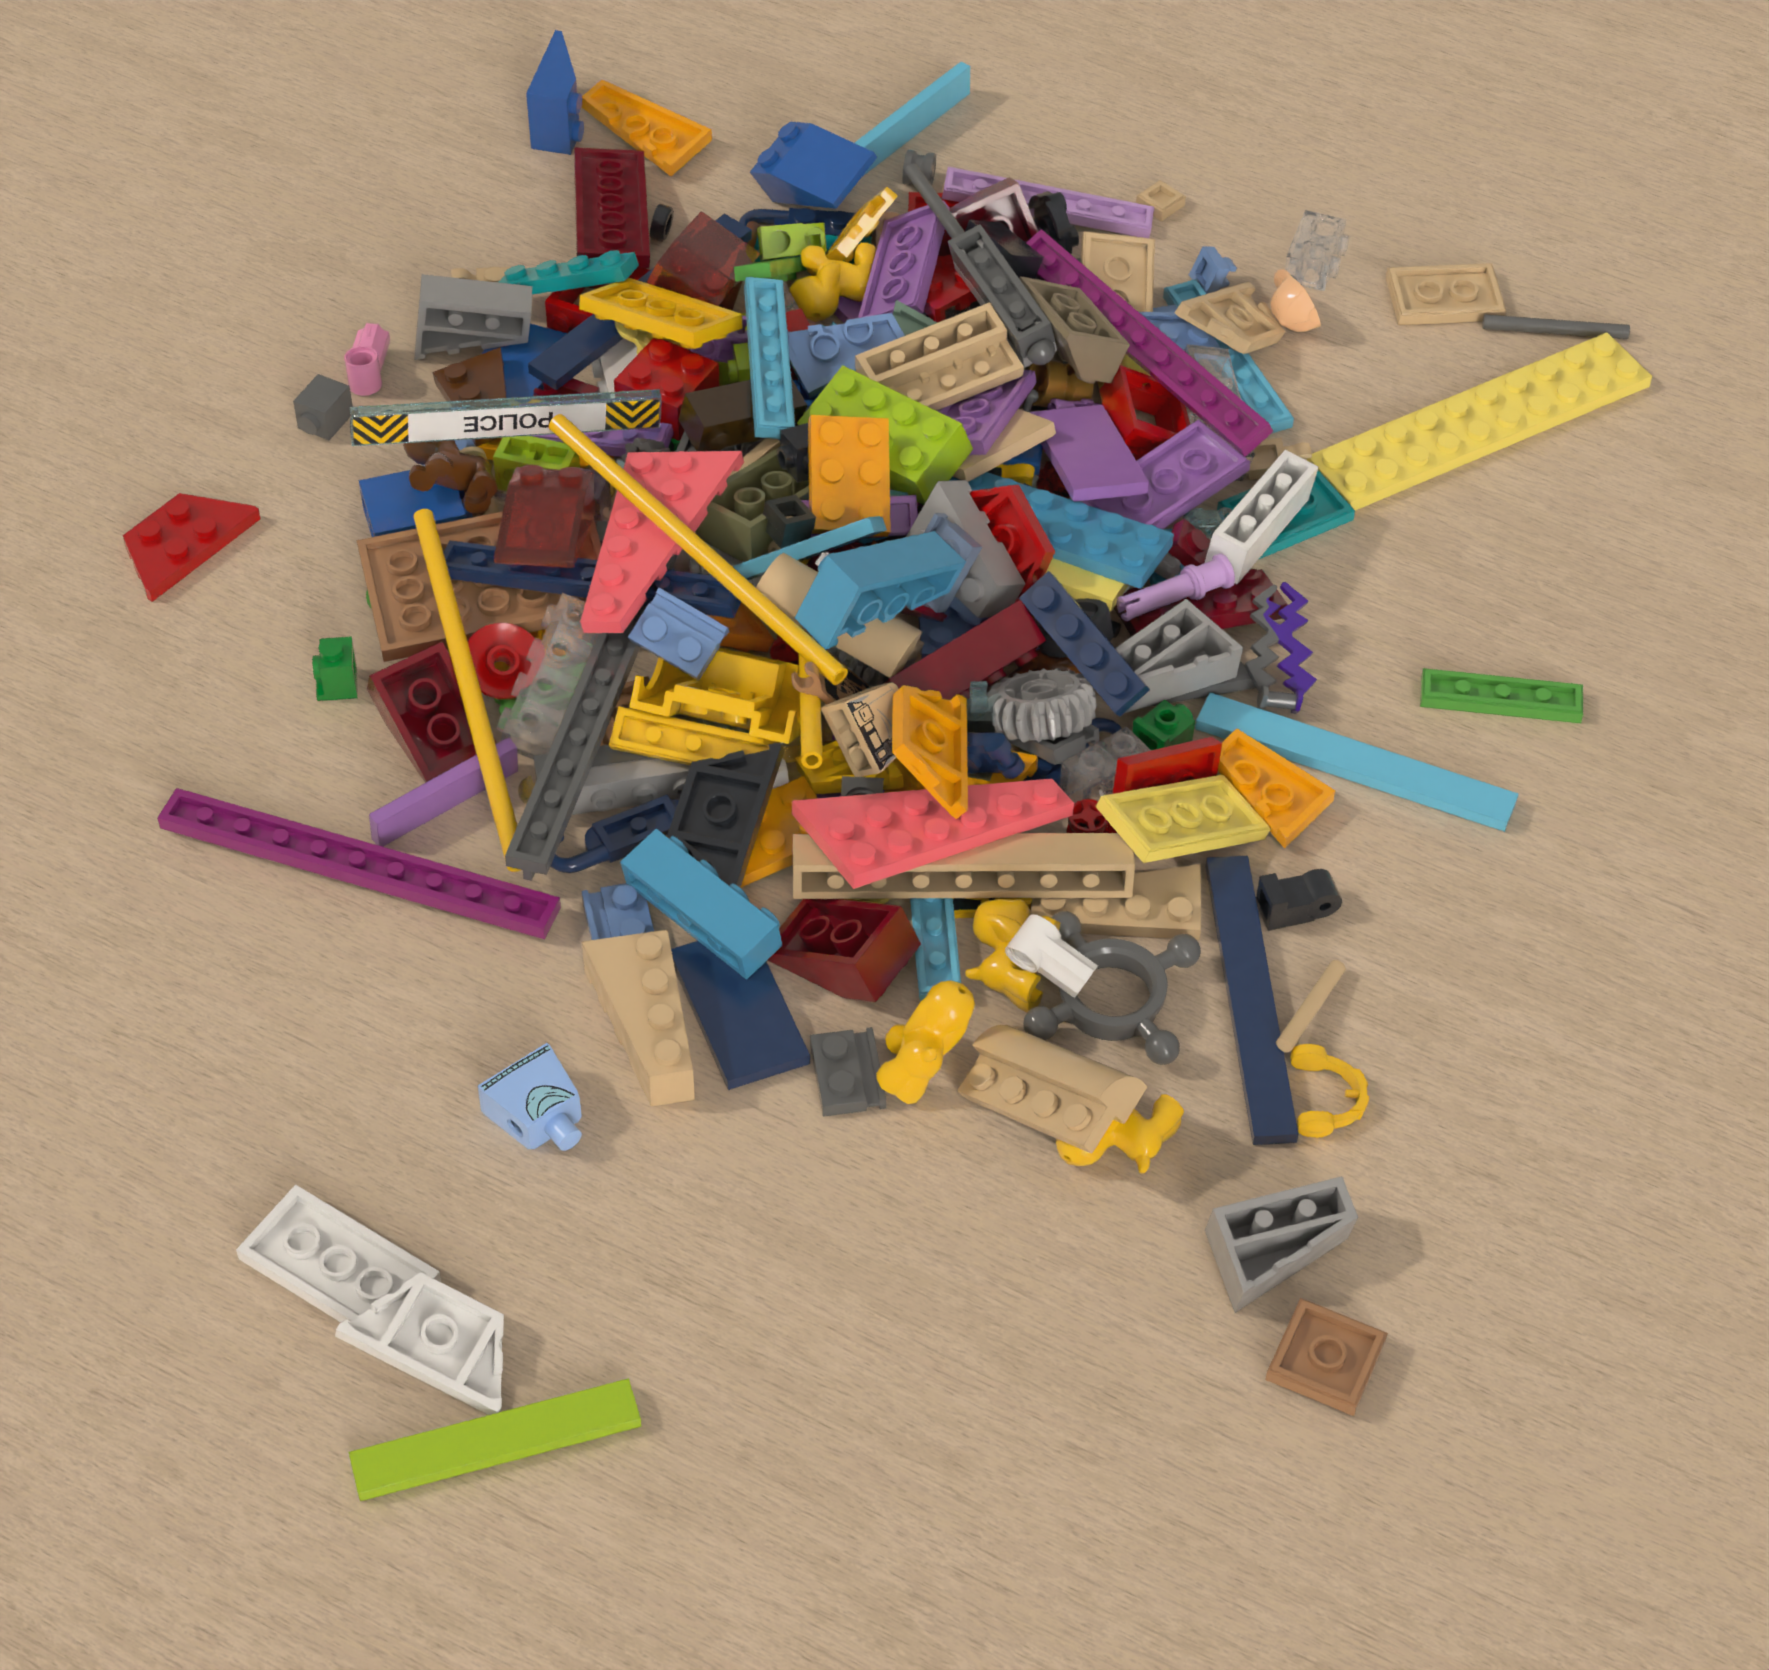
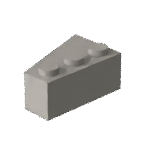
[1116,599,1243,713]

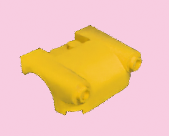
[629,647,801,744]

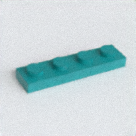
[498,250,639,295]

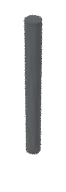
[1482,314,1630,339]

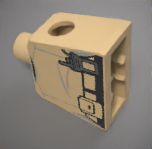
[821,682,898,777]

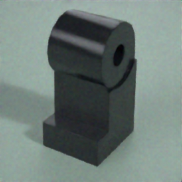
[1256,869,1342,931]

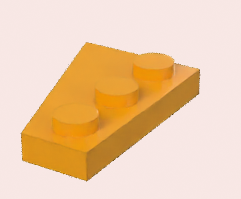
[1218,728,1336,849]

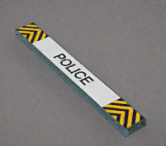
[350,389,662,446]

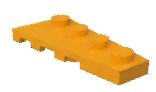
[582,80,712,177]

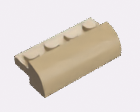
[855,302,1024,411]
[756,553,925,678]
[957,1025,1148,1154]

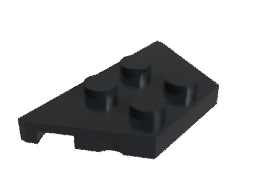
[667,743,784,888]

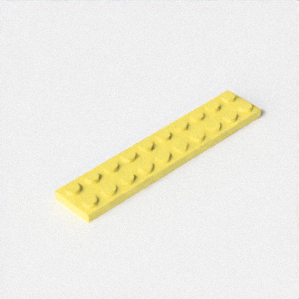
[1307,333,1652,510]

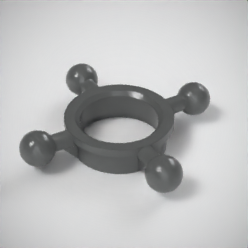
[1023,911,1201,1065]

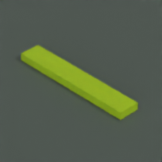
[349,1378,641,1501]

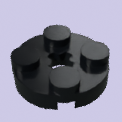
[1028,191,1079,254]

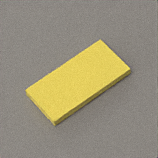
[1096,775,1270,863]

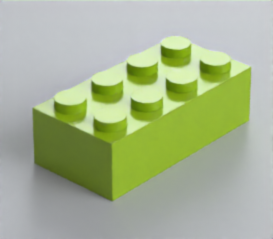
[797,365,973,505]

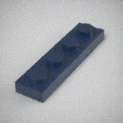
[1019,571,1150,717]

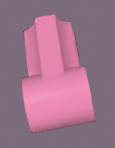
[344,323,390,396]

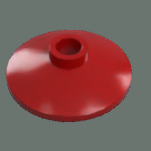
[468,623,544,699]

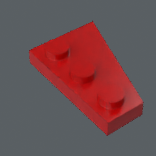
[1107,737,1222,833]

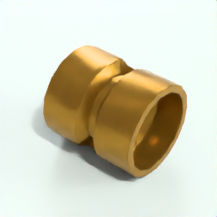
[1028,360,1094,408]

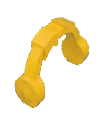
[1290,1044,1369,1138]

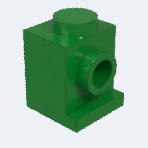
[312,636,358,701]
[1130,700,1195,753]

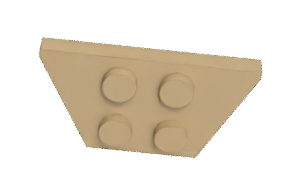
[1175,281,1285,354]

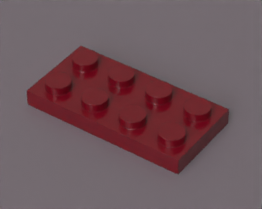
[1114,569,1288,636]

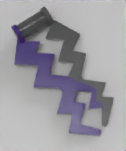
[1244,582,1317,714]

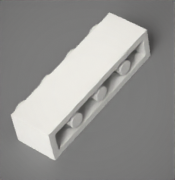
[1205,450,1319,584]

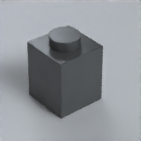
[293,374,354,441]

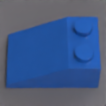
[526,30,584,155]
[750,122,877,209]

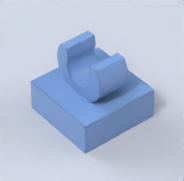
[1189,246,1237,294]

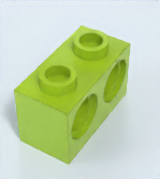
[493,435,581,501]

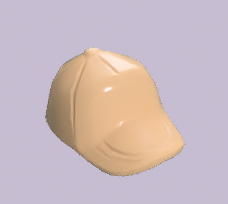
[1270,269,1321,332]

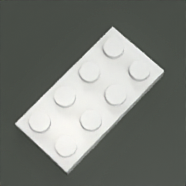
[236,1185,441,1322]

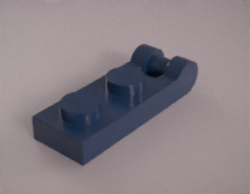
[967,733,1025,779]

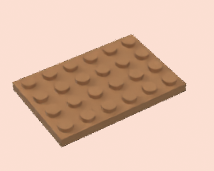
[356,495,601,662]

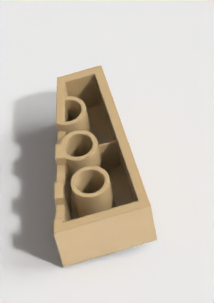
[582,930,695,1106]

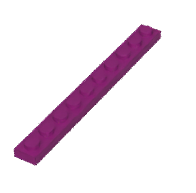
[1026,229,1273,457]
[157,788,561,940]

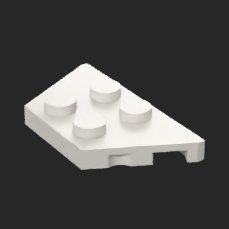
[335,1272,504,1415]

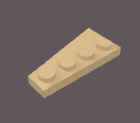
[1031,864,1201,940]

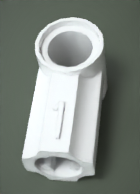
[1005,914,1098,998]

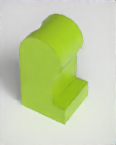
[757,223,827,261]

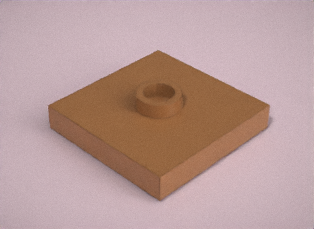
[1265,1298,1388,1416]

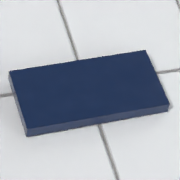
[671,941,810,1090]

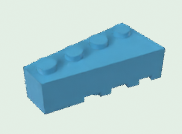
[795,531,966,650]

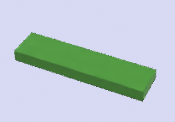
[1420,668,1583,724]

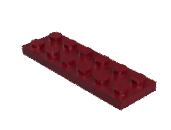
[574,147,650,270]

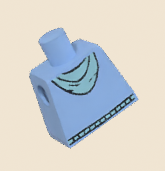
[478,1043,582,1151]

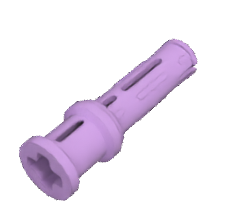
[1116,553,1235,621]

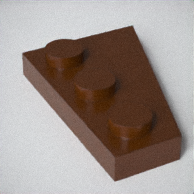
[432,347,508,447]

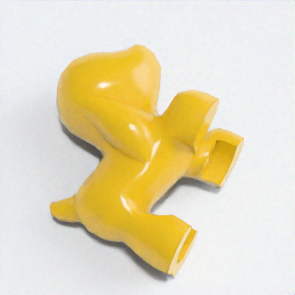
[788,243,877,322]
[965,899,1060,1012]
[876,980,975,1104]
[1056,1094,1184,1174]

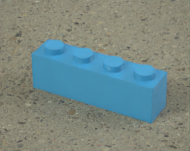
[620,829,782,980]

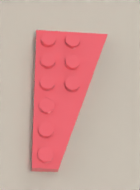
[580,451,744,633]
[792,779,1074,889]

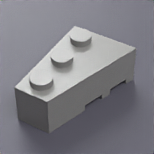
[414,274,532,360]
[906,480,1025,618]
[1205,1176,1358,1313]

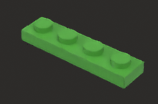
[734,256,807,282]

